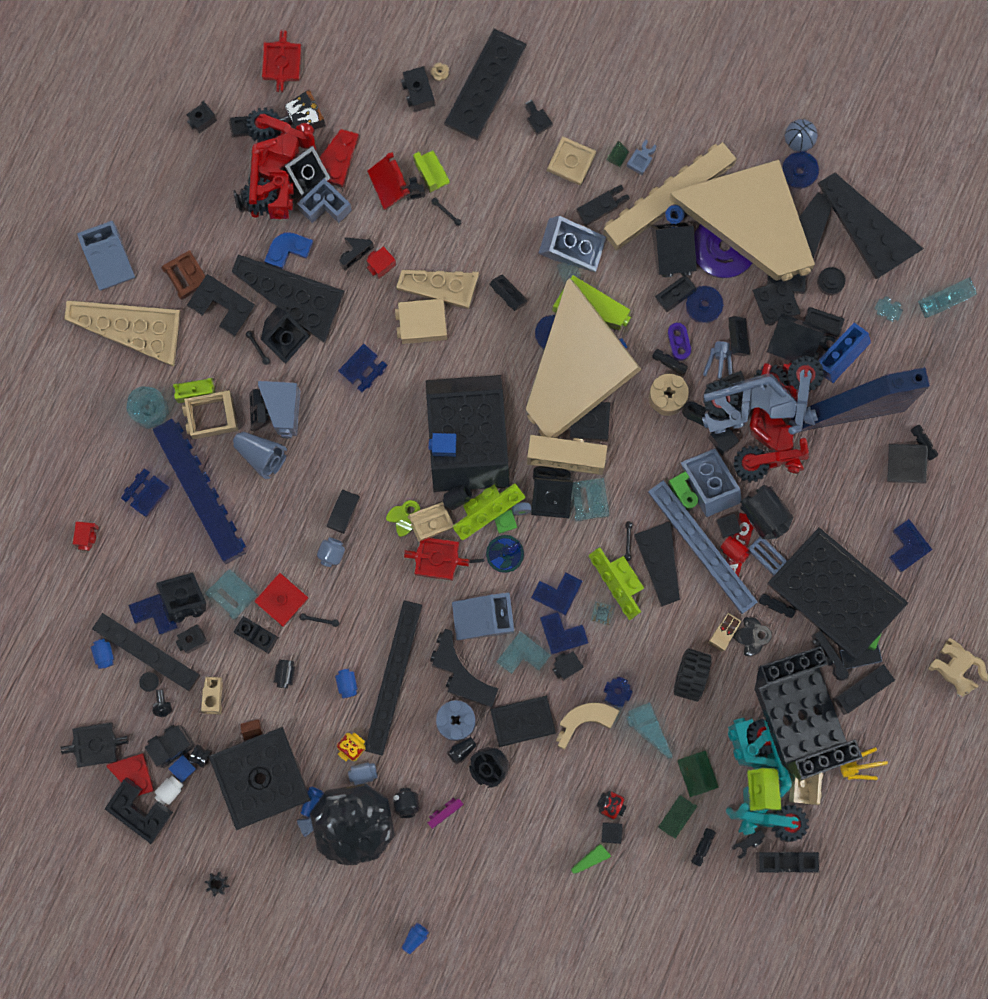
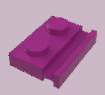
[427,798,464,829]

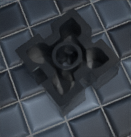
[144,724,196,768]

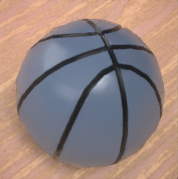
[785,119,818,152]

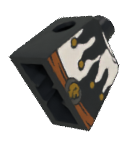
[280,89,326,130]

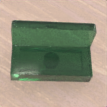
[677,750,719,797]
[658,795,698,839]

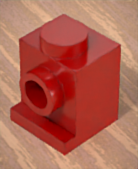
[73,521,99,551]

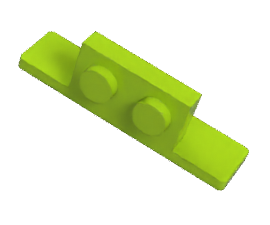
[453,484,525,540]
[589,547,644,620]

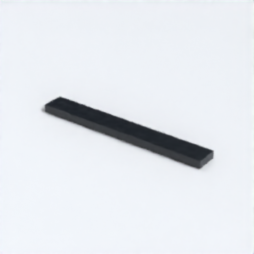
[365,600,422,756]

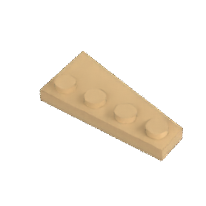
[396,270,479,309]

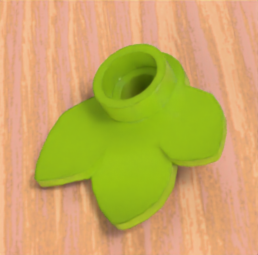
[386,500,420,537]

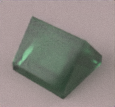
[606,141,629,167]

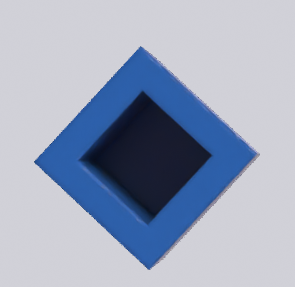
[429,433,456,457]

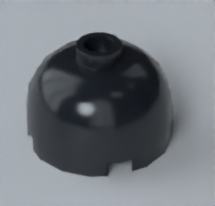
[469,747,509,788]

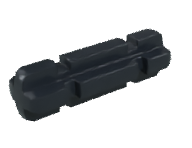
[652,349,688,375]
[911,425,938,460]
[759,594,796,618]
[691,828,716,866]

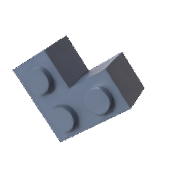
[297,179,352,223]

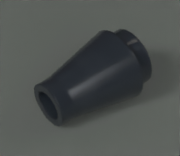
[447,737,477,765]

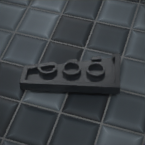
[634,522,680,607]

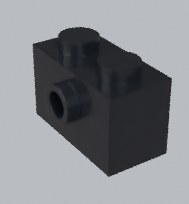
[400,66,435,112]

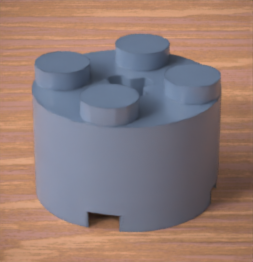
[436,700,476,741]

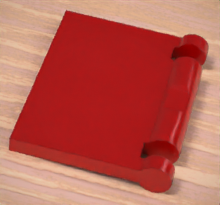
[367,152,410,210]

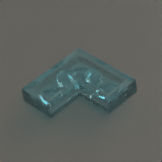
[497,631,551,674]

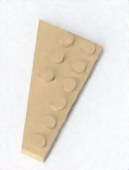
[65,301,180,367]

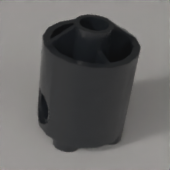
[740,485,794,539]

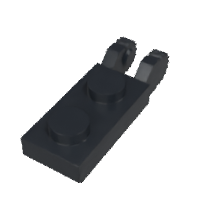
[576,185,630,226]
[811,631,849,681]

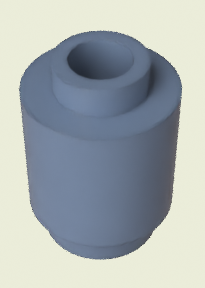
[348,762,378,785]

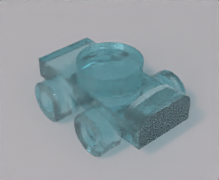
[874,297,903,322]

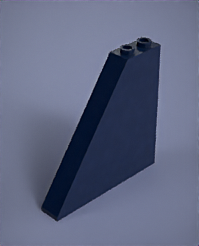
[790,367,930,432]

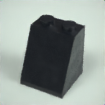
[651,222,697,278]

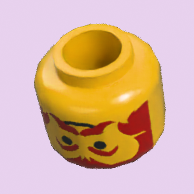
[337,732,366,762]

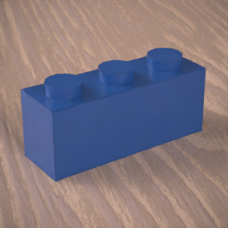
[818,323,871,383]

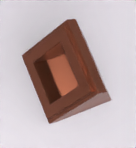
[240,719,263,742]

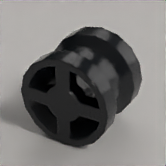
[189,744,212,768]

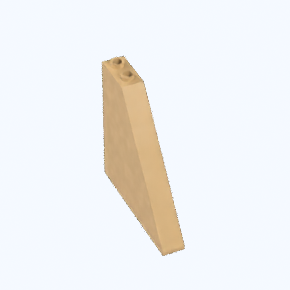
[669,160,815,281]
[526,278,642,438]

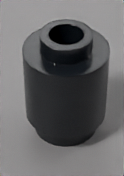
[443,485,472,510]
[273,659,295,689]

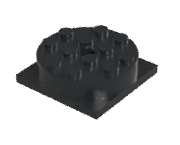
[209,727,311,831]

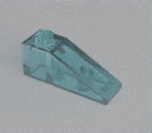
[918,277,977,318]
[626,703,673,759]

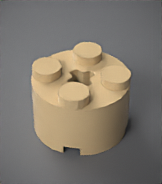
[649,374,689,416]

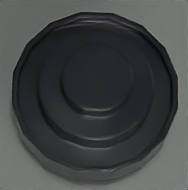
[817,267,846,295]

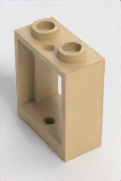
[182,390,238,439]

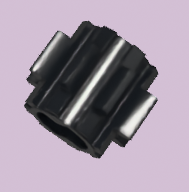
[204,872,230,897]

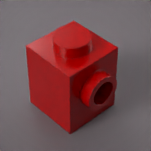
[366,246,396,279]

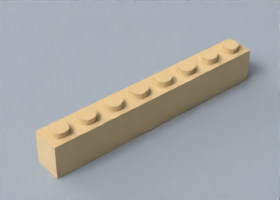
[603,142,737,251]

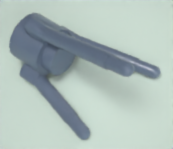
[703,341,733,379]

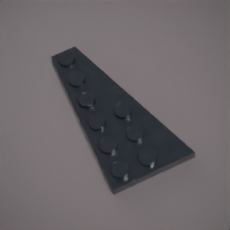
[817,172,924,279]
[231,254,344,344]

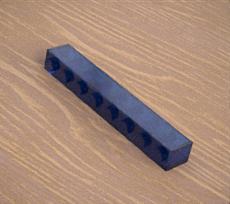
[152,419,247,564]

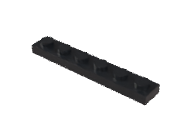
[92,613,200,692]

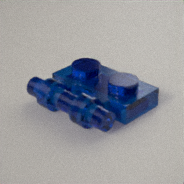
[338,343,388,393]
[121,468,170,517]

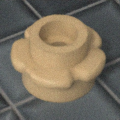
[431,63,449,81]

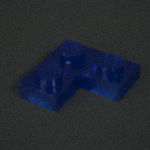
[889,519,932,573]
[531,572,583,616]
[128,594,179,635]
[540,612,589,655]

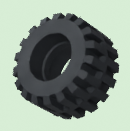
[674,648,712,702]

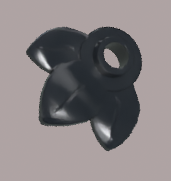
[733,617,772,656]

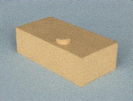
[527,435,607,475]

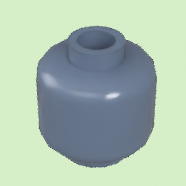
[317,537,345,567]

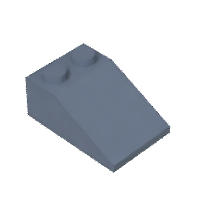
[538,216,606,272]
[681,448,741,517]

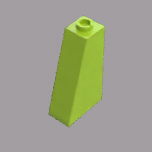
[552,275,631,330]

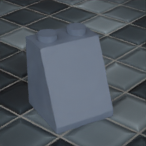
[258,381,301,438]

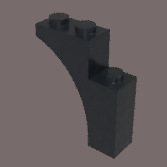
[430,629,498,708]

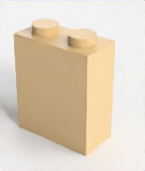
[395,299,447,344]

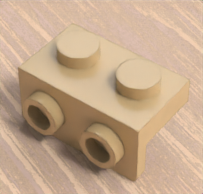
[789,773,823,805]

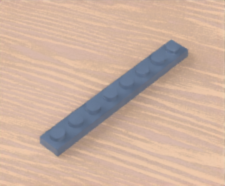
[648,480,758,614]

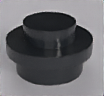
[139,672,159,692]

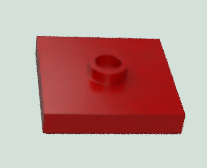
[254,573,309,627]

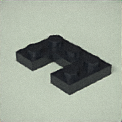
[187,274,255,337]
[105,777,174,844]

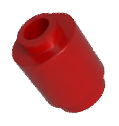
[720,536,749,564]

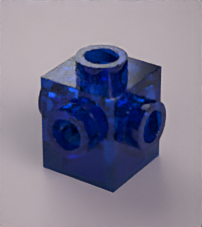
[603,677,633,708]

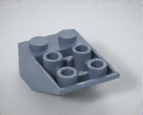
[77,220,135,291]
[452,593,514,641]

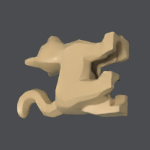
[928,638,988,697]

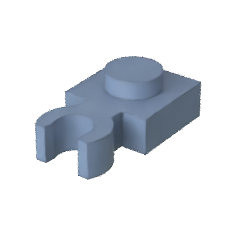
[627,140,656,176]

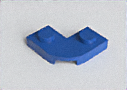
[264,233,313,269]

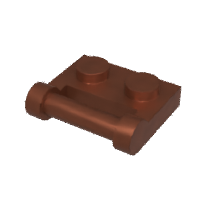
[161,250,205,300]

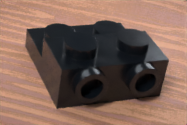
[156,573,206,623]

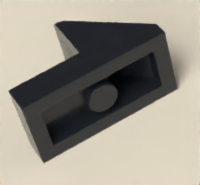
[339,237,374,271]

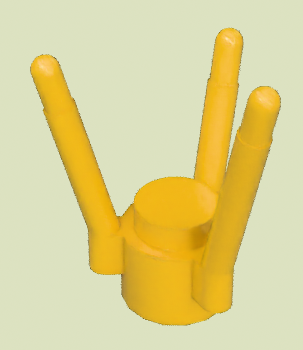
[840,747,888,780]

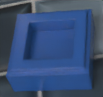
[168,755,197,783]

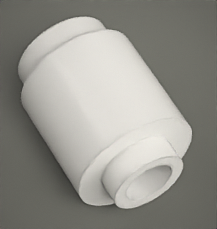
[154,776,184,805]

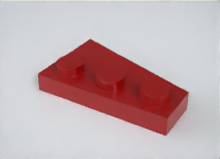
[320,129,359,187]

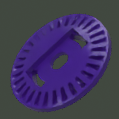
[694,224,752,278]

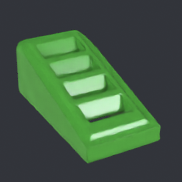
[571,844,611,874]

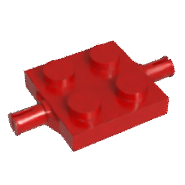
[262,30,302,93]
[404,538,470,581]

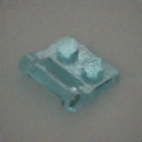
[572,478,610,521]
[205,569,258,620]

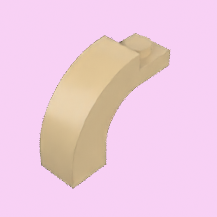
[556,703,619,750]

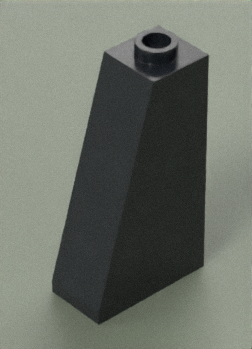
[799,192,832,260]

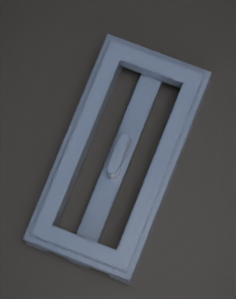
[748,537,787,576]

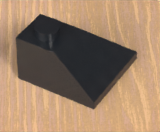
[283,146,330,198]
[261,307,310,364]

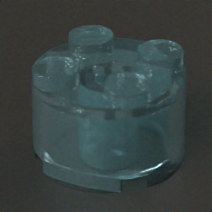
[126,386,169,429]

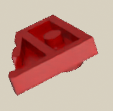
[106,753,155,797]

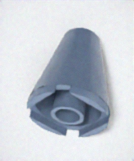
[233,432,287,479]

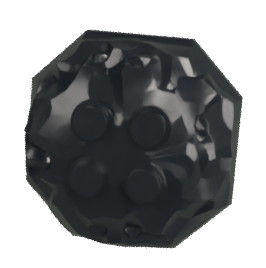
[310,783,395,865]

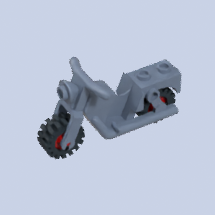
[702,356,823,434]

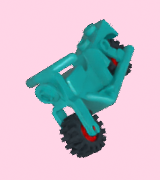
[725,718,809,842]

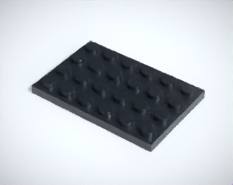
[767,528,908,661]

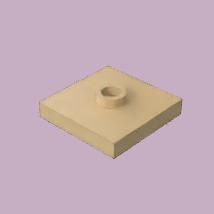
[547,136,596,186]

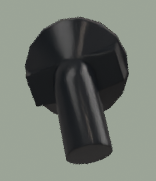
[152,689,172,717]

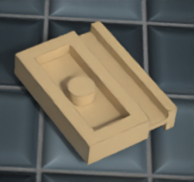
[408,502,453,542]

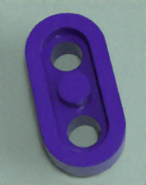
[667,323,691,361]

